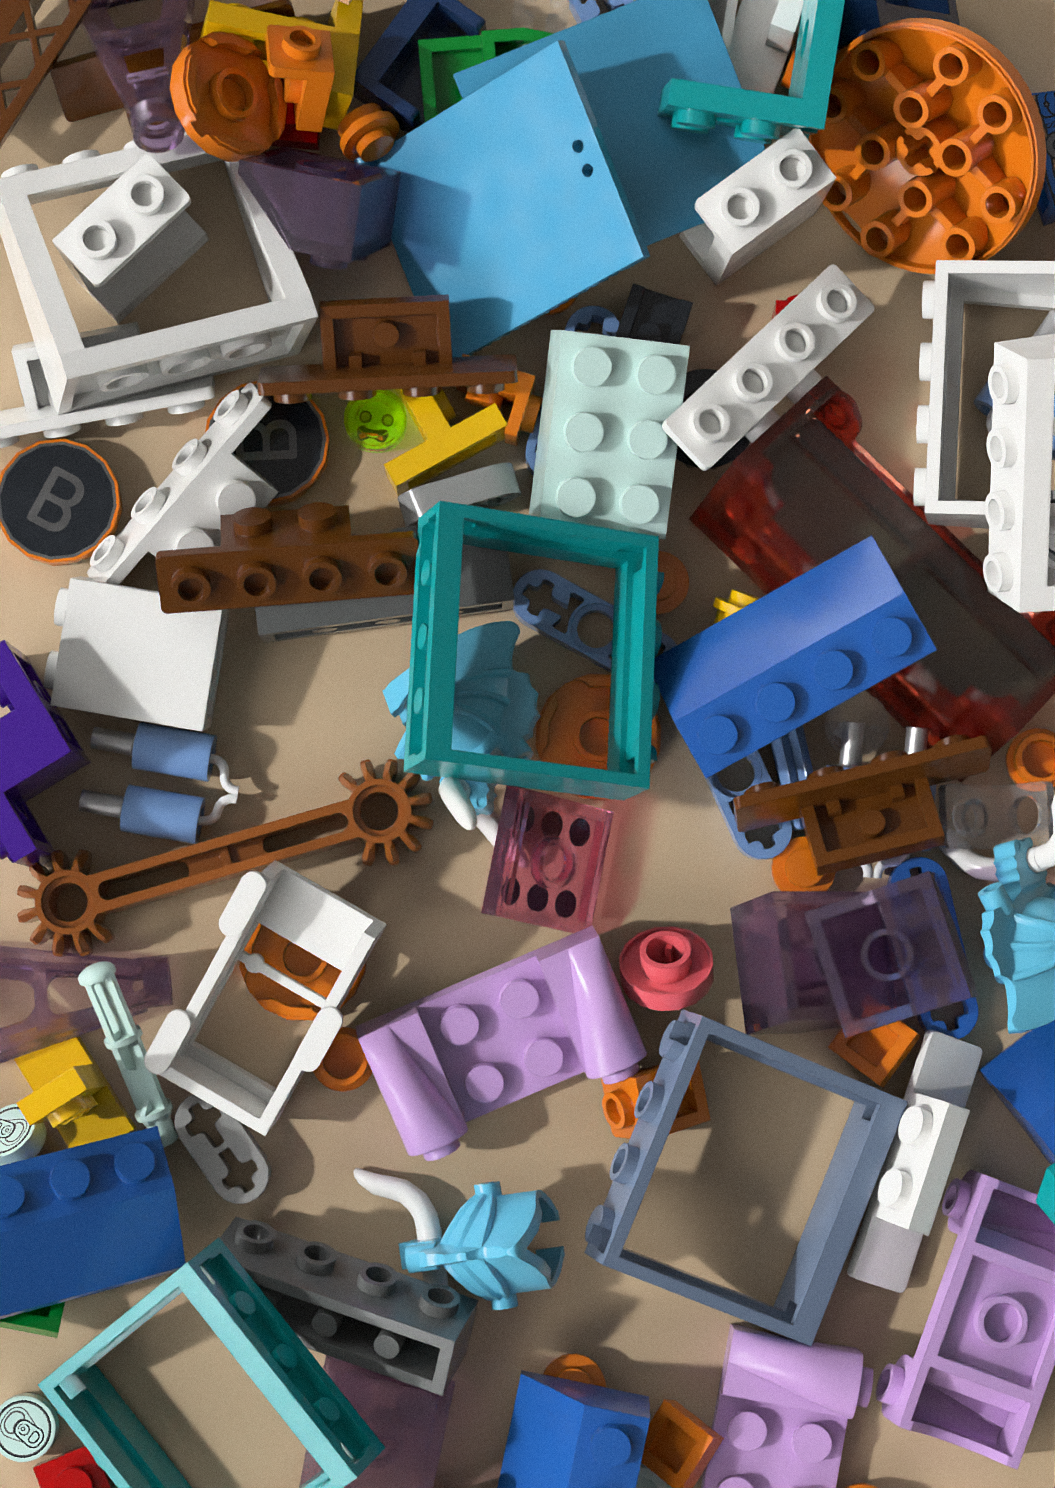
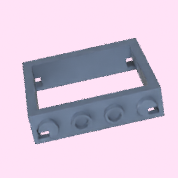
[584,1009,908,1346]

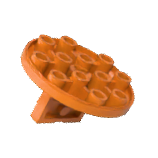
[808,18,1046,274]

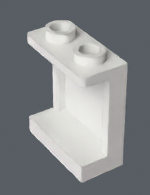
[679,128,836,286]
[52,152,209,324]
[44,576,230,732]

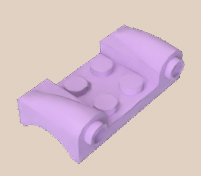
[356,926,647,1161]
[876,1170,1055,1470]
[701,1324,873,1488]

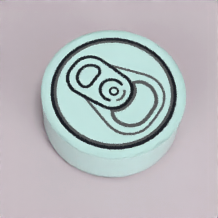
[0,1104,47,1166]
[0,1393,59,1462]

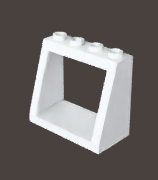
[0,132,318,415]
[913,260,1055,534]
[983,333,1055,613]

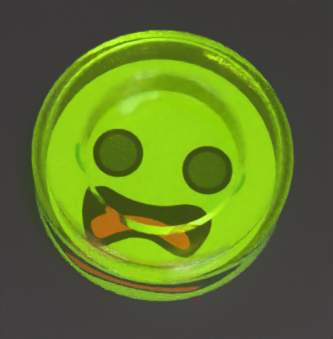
[344,390,408,453]

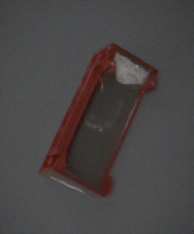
[689,375,1055,783]

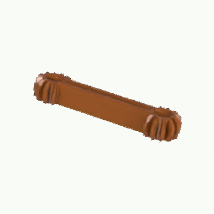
[17,759,434,957]

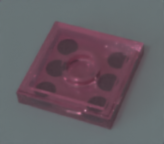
[481,785,614,934]

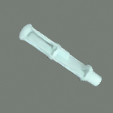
[78,961,179,1147]

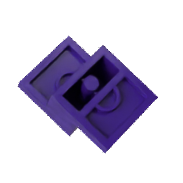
[0,640,91,867]

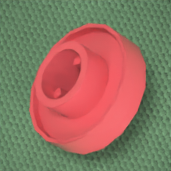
[619,926,714,1011]

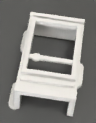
[144,860,387,1136]

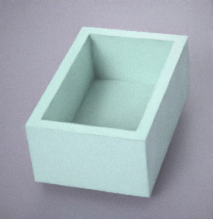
[529,330,690,540]

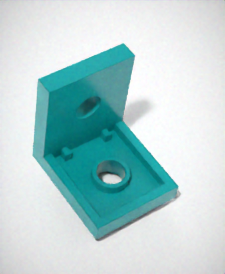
[657,0,845,144]

